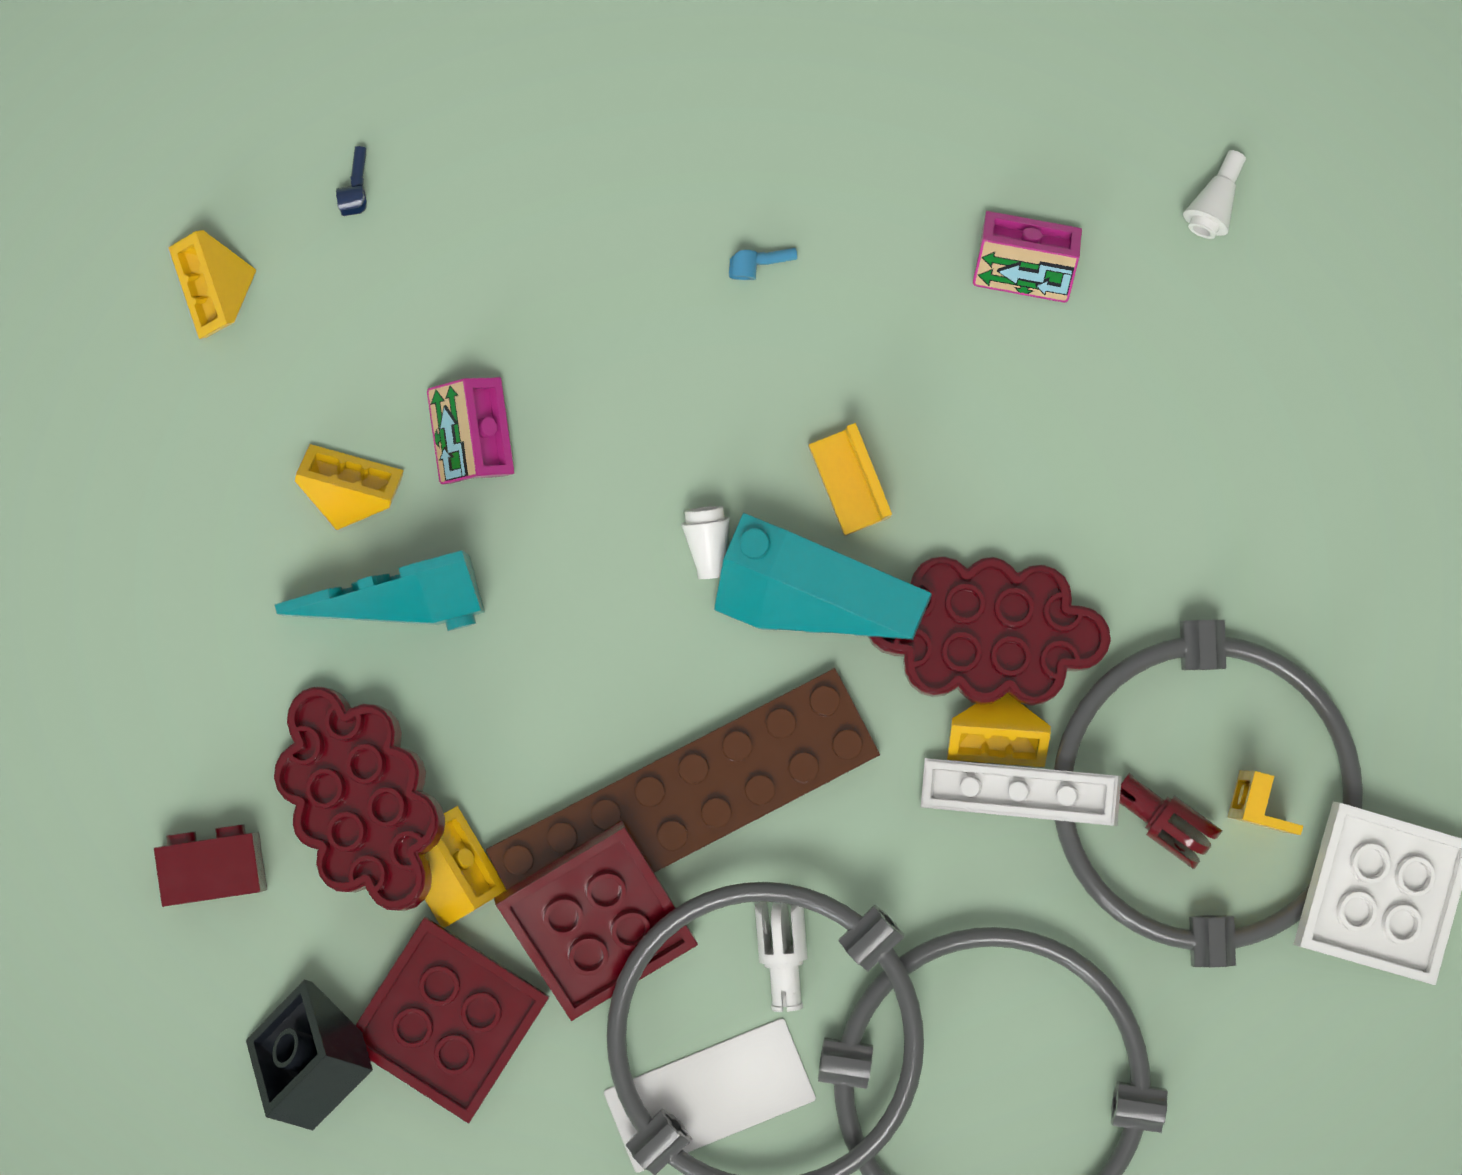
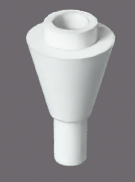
[1183,150,1246,239]

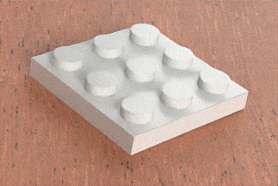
[1293,801,1462,985]

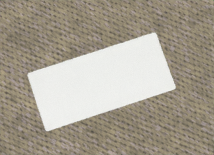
[604,1019,816,1173]

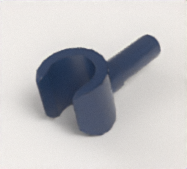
[336,146,367,216]

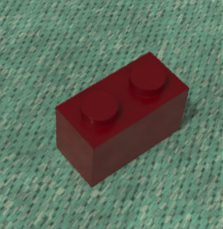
[154,824,267,907]

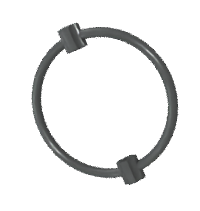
[1054,620,1363,968]
[606,882,924,1175]
[818,927,1168,1175]

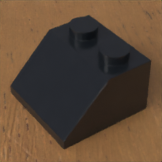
[246,979,373,1131]

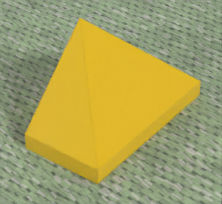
[168,230,256,339]
[295,444,404,530]
[947,693,1051,767]

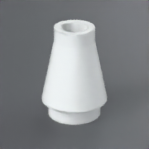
[681,506,730,579]

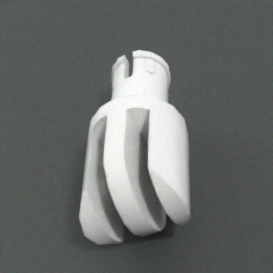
[754,902,808,1012]

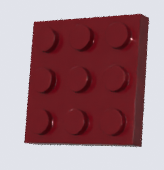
[494,821,698,1021]
[356,917,550,1124]

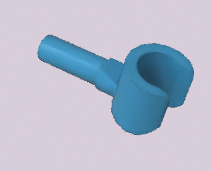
[729,248,797,280]

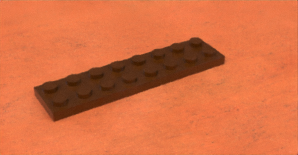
[485,668,880,890]

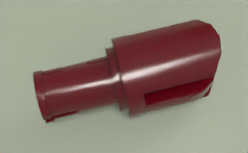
[1119,773,1223,869]

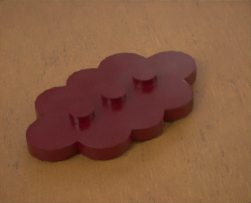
[868,557,1111,705]
[274,687,445,911]

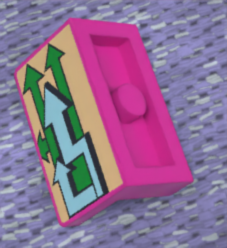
[973,211,1082,303]
[427,377,515,484]

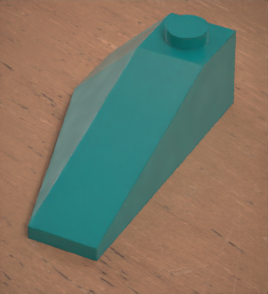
[714,513,932,640]
[275,550,485,631]

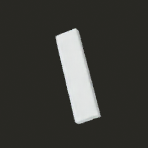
[921,758,1122,826]

